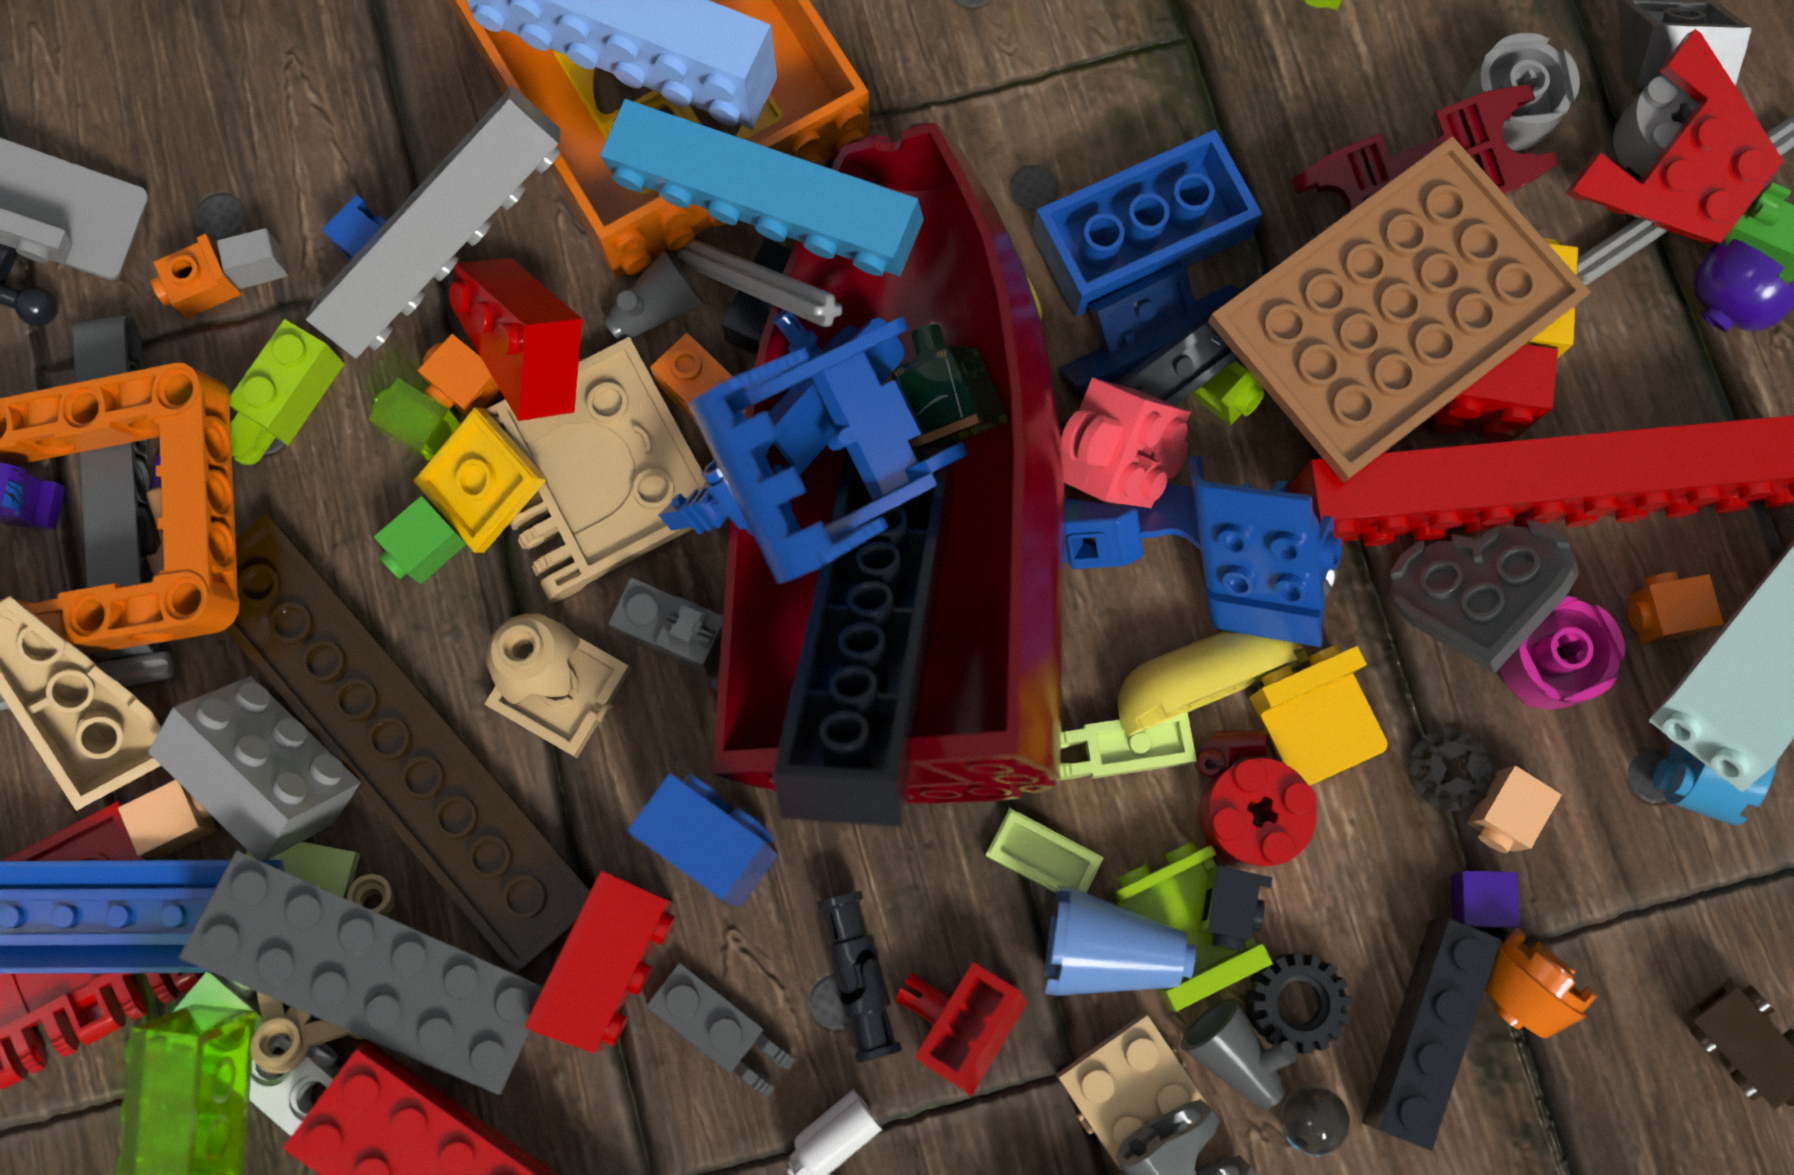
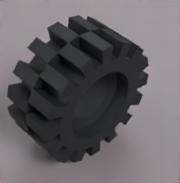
[1246,953,1352,1054]

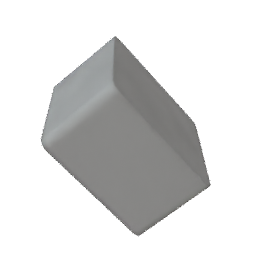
[217,229,288,289]

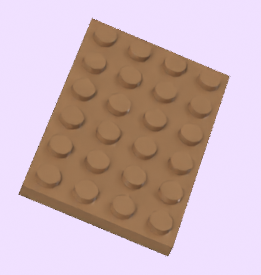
[1208,136,1591,483]

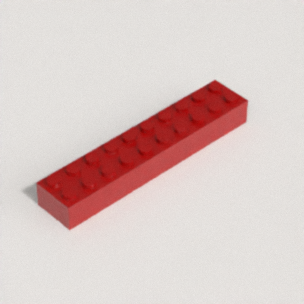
[1288,415,1794,547]

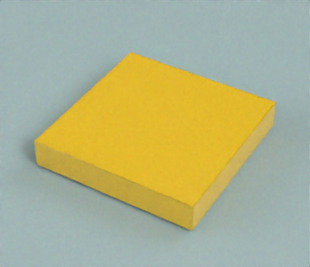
[413,407,547,553]

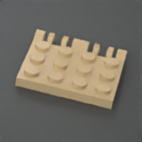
[485,337,706,603]

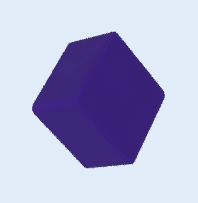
[1452,871,1519,928]

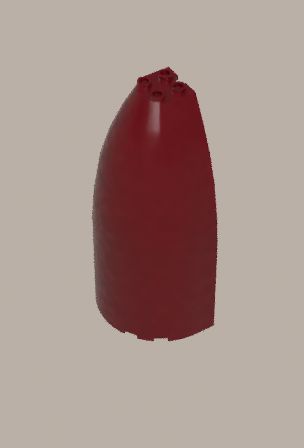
[712,122,1065,804]

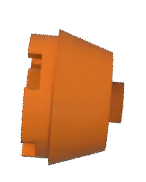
[1485,928,1598,1039]

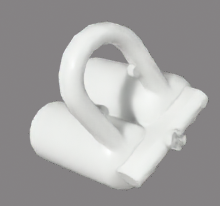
[786,1089,882,1175]

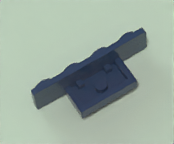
[1060,262,1240,394]

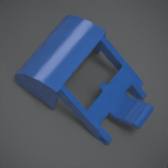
[688,317,968,583]

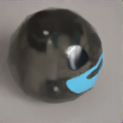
[1280,1084,1350,1157]

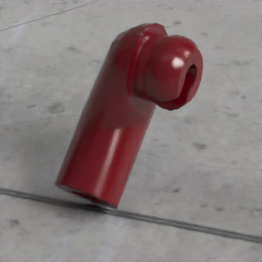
[1195,730,1268,778]

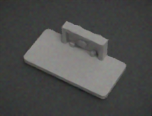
[0,138,148,280]

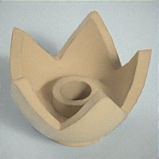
[486,613,580,704]

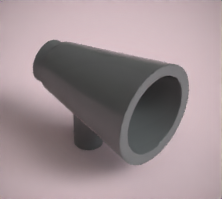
[603,249,706,341]
[1181,999,1297,1110]

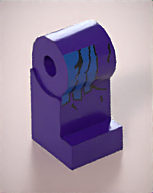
[0,463,65,530]

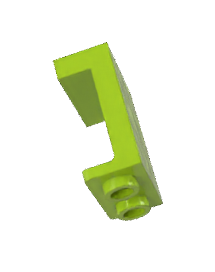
[1110,841,1273,1012]

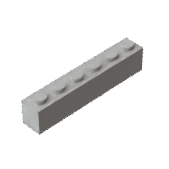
[306,85,561,359]

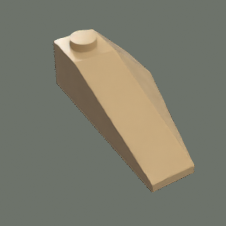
[0,596,162,811]

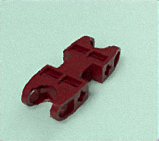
[1291,85,1559,213]

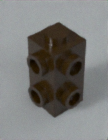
[1687,978,1794,1110]

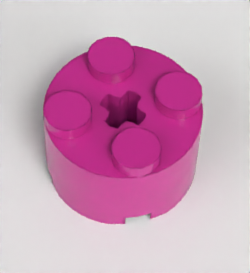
[1499,596,1625,710]

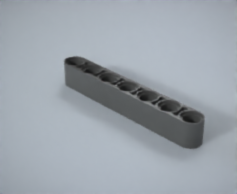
[73,314,161,660]

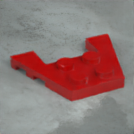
[1565,29,1784,246]

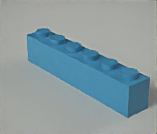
[600,99,924,276]

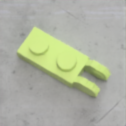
[1056,712,1197,781]

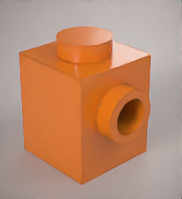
[417,334,502,416]
[1628,572,1724,645]

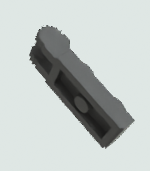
[646,963,796,1098]

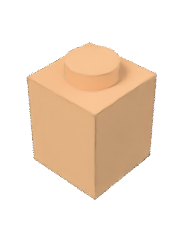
[1467,765,1562,854]
[118,780,218,859]

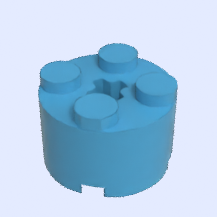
[1653,741,1777,826]

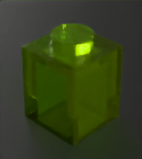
[368,378,460,462]

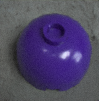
[1694,238,1794,332]

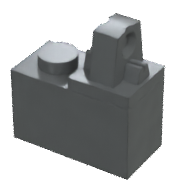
[608,577,723,677]

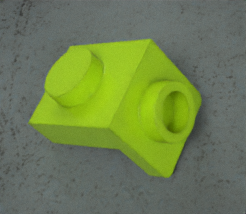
[1190,361,1264,426]

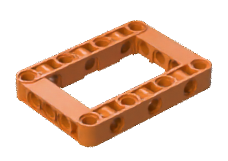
[0,363,240,655]

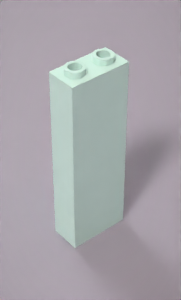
[1648,540,1794,793]

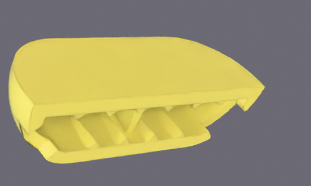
[1118,631,1309,737]

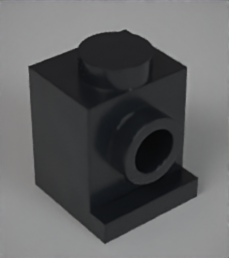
[1198,866,1273,952]

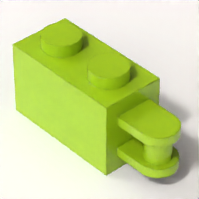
[230,319,345,465]

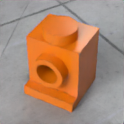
[150,233,242,319]

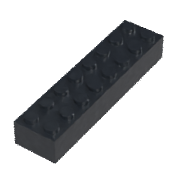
[773,447,955,827]

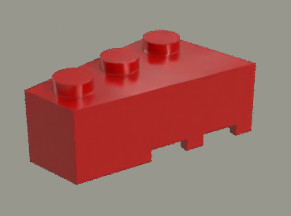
[449,258,583,421]

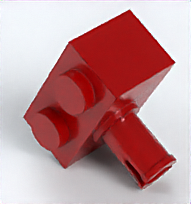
[896,962,1028,1097]

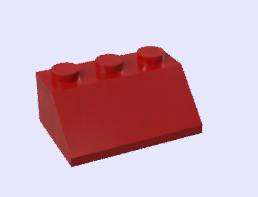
[524,871,676,1054]

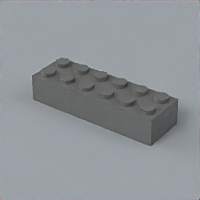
[179,851,543,1095]

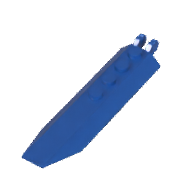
[0,860,285,974]

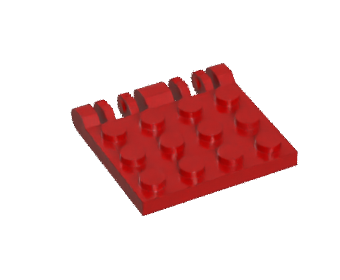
[0,801,205,1089]

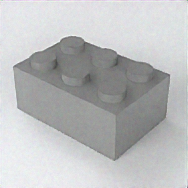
[148,676,361,862]

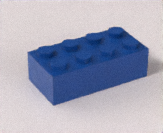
[1031,129,1262,317]
[627,773,778,907]

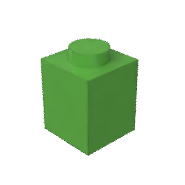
[374,496,466,585]

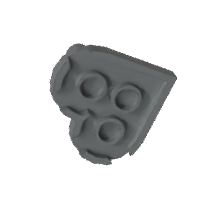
[1390,520,1579,673]

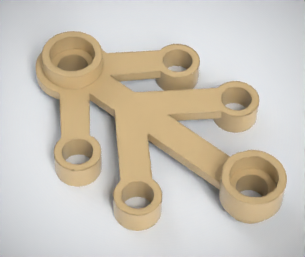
[251,874,395,1074]

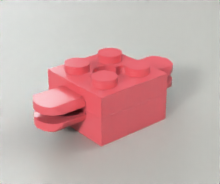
[1061,378,1191,508]

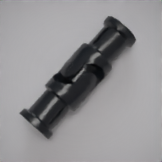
[817,890,902,1063]

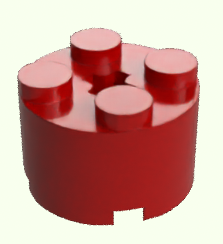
[1198,758,1317,870]

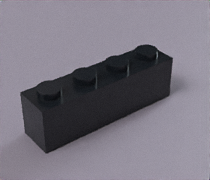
[1362,919,1502,1151]

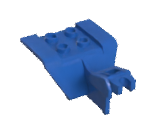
[1064,455,1342,647]

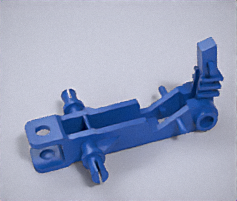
[658,310,905,534]

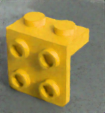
[1249,644,1388,786]

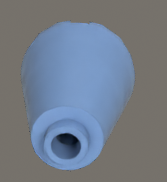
[1043,885,1195,996]

